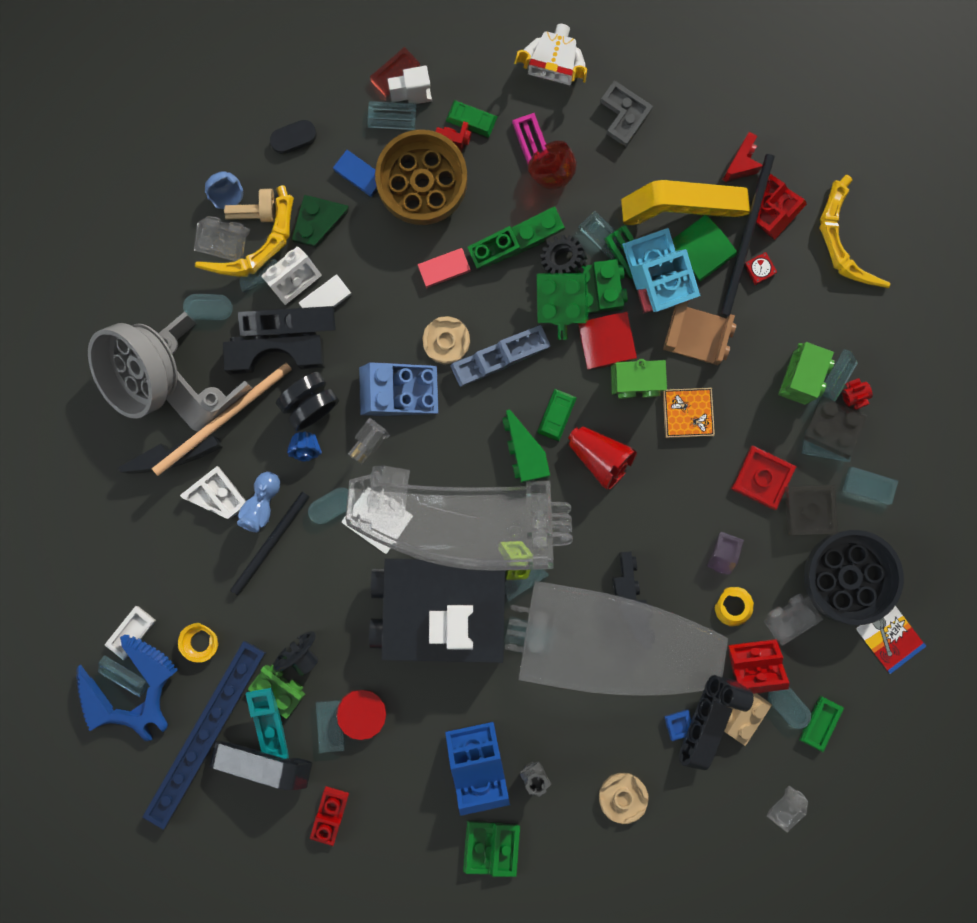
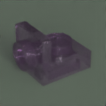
[707,532,743,574]

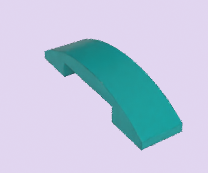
[245,688,289,759]

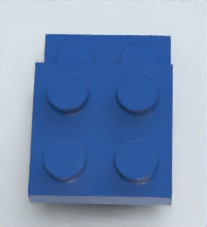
[445,722,510,816]

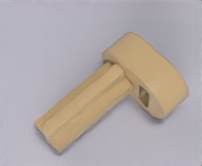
[224,189,275,222]

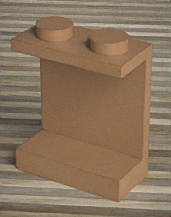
[663,301,736,366]

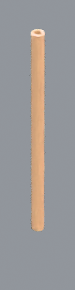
[152,363,292,476]

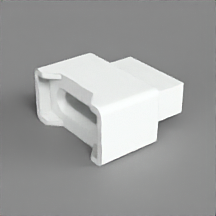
[388,65,432,105]
[429,605,473,650]

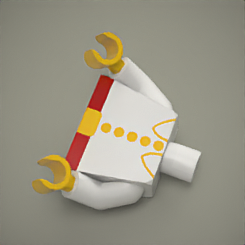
[514,24,587,85]

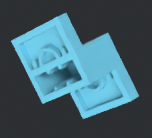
[622,228,700,312]

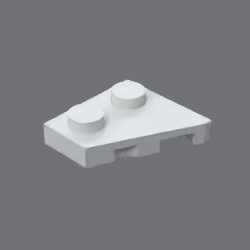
[180,466,246,519]

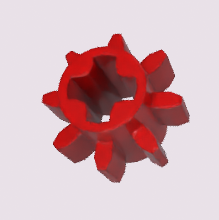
[842,378,873,410]

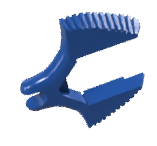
[76,635,177,741]

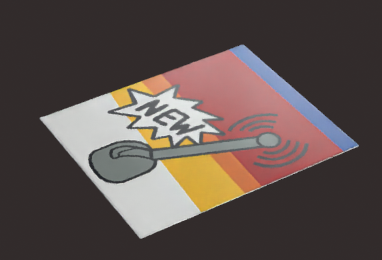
[856,606,926,674]

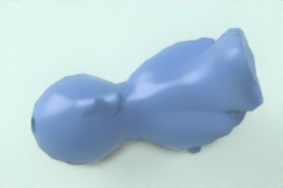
[237,472,280,533]

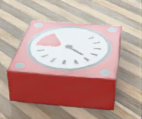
[744,252,777,285]

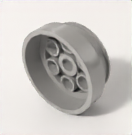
[88,323,178,418]

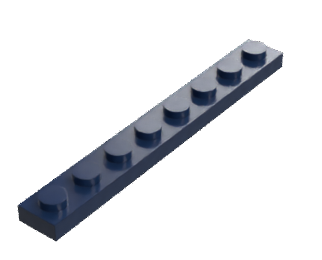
[142,641,266,830]

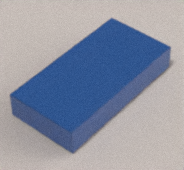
[333,150,377,198]

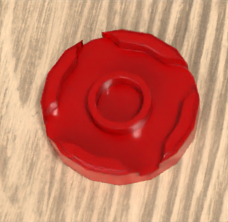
[336,690,386,740]

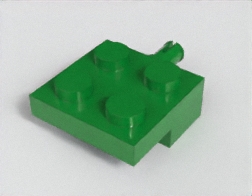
[537,273,588,340]

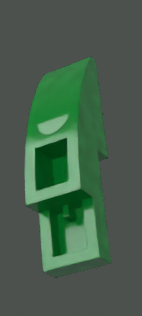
[467,206,566,269]

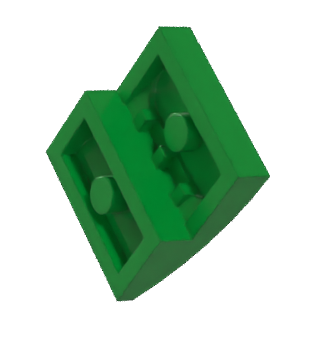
[672,215,737,282]
[463,821,520,877]

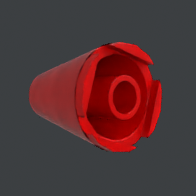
[568,426,637,490]

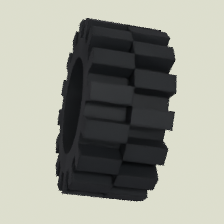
[541,235,587,273]

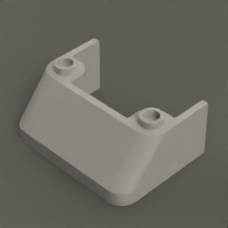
[158,312,253,432]

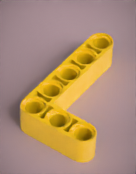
[621,180,750,225]

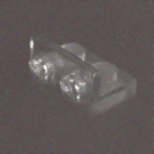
[764,593,823,646]

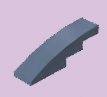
[450,325,551,387]

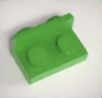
[248,665,306,719]

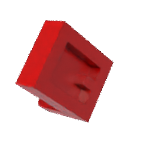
[435,121,472,152]

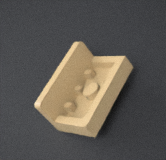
[724,693,772,746]

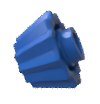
[287,431,322,461]

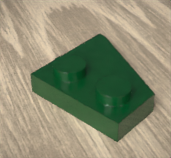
[292,195,349,248]

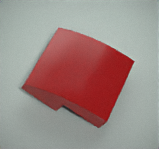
[578,312,637,370]
[728,639,789,694]

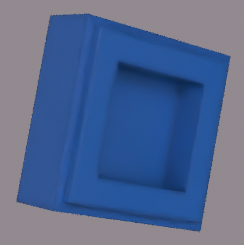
[664,710,692,741]

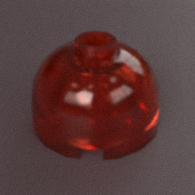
[528,141,577,190]

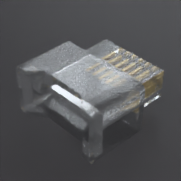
[348,418,390,465]

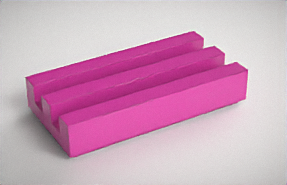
[512,113,550,166]

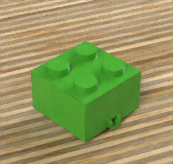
[778,342,834,405]
[611,359,667,399]

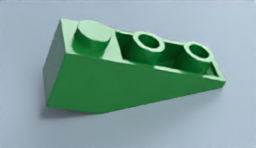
[502,410,550,483]

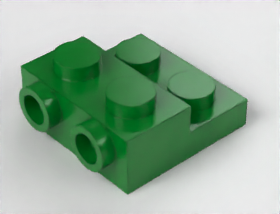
[577,259,628,314]

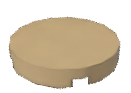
[422,316,470,365]
[599,773,649,824]

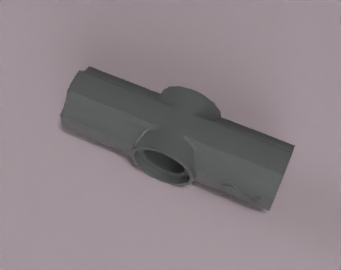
[519,761,552,797]

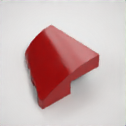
[756,174,807,240]

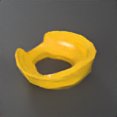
[715,587,754,626]
[178,623,218,662]

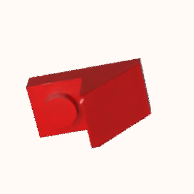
[722,132,763,182]

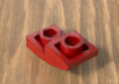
[310,786,349,846]

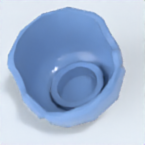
[205,171,244,209]

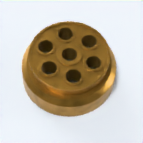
[375,130,467,225]

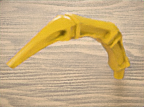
[819,175,890,288]
[195,186,294,277]

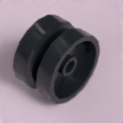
[276,372,339,431]

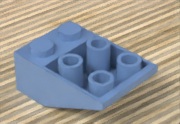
[359,362,438,416]

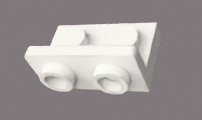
[262,247,322,305]

